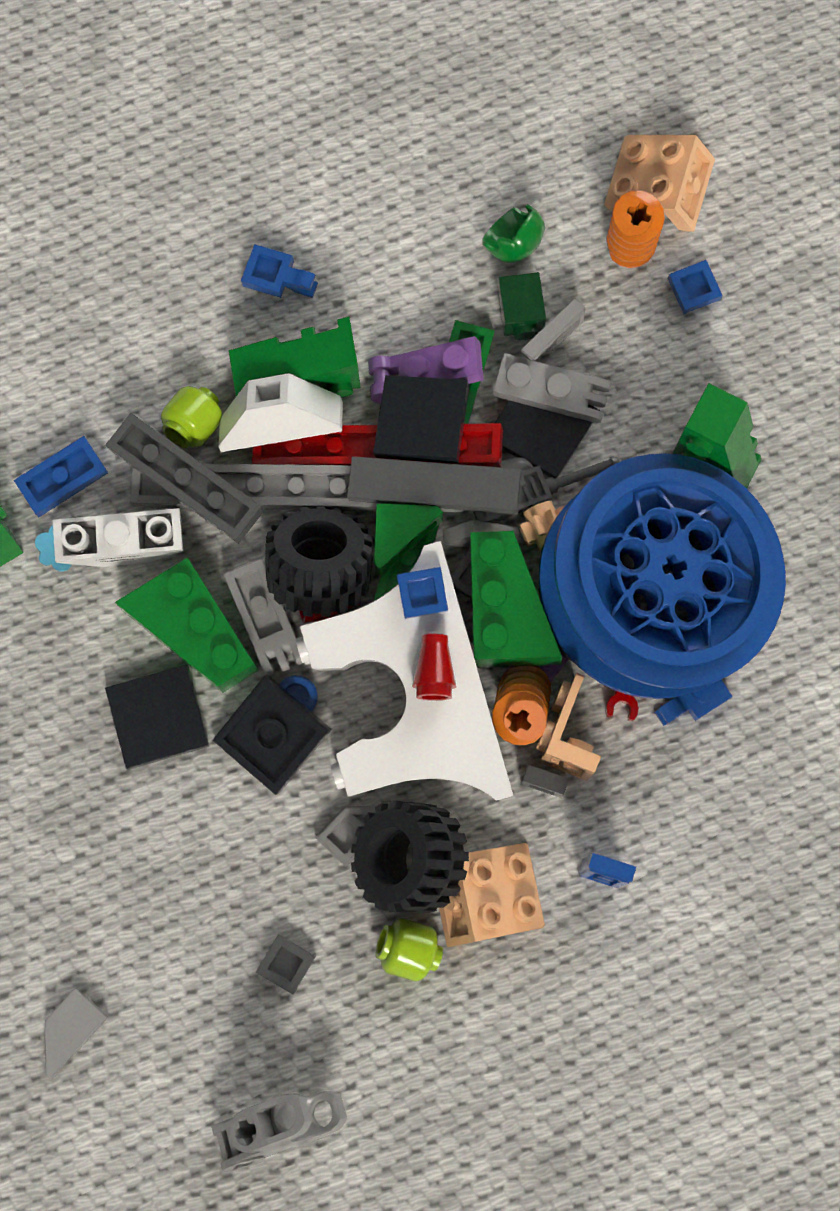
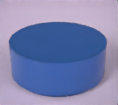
[280,675,318,712]

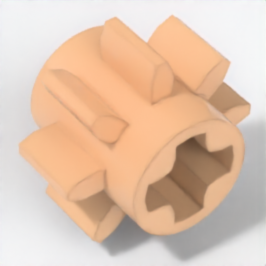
[519,501,565,552]

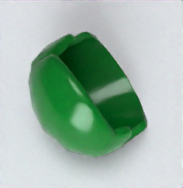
[482,204,545,263]

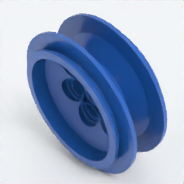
[538,453,786,699]

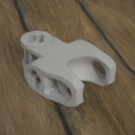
[211,1091,347,1172]

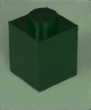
[497,272,546,340]

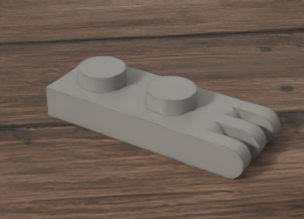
[493,353,611,423]
[224,558,303,677]

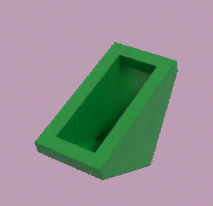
[374,504,443,577]

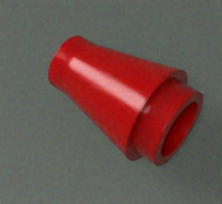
[412,634,457,701]

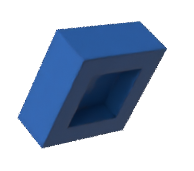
[667,260,723,314]
[397,567,448,619]

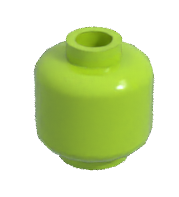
[161,386,222,448]
[375,918,443,982]

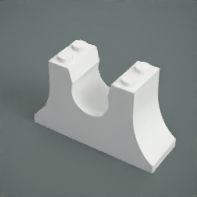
[295,541,513,801]

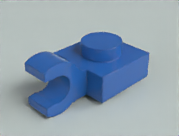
[241,244,318,298]
[654,680,733,726]

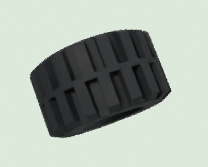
[265,506,373,617]
[351,801,469,913]

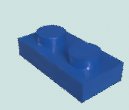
[14,436,108,518]

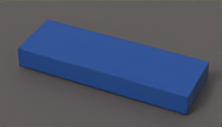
[578,853,636,888]

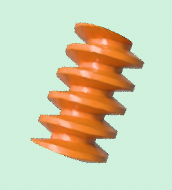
[606,190,665,268]
[492,666,551,745]

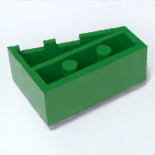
[228,316,361,398]
[672,383,762,488]
[470,531,562,668]
[115,557,258,693]

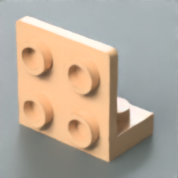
[604,135,715,232]
[536,673,601,781]
[439,843,545,948]

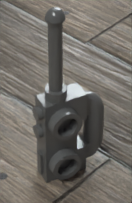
[473,456,620,523]

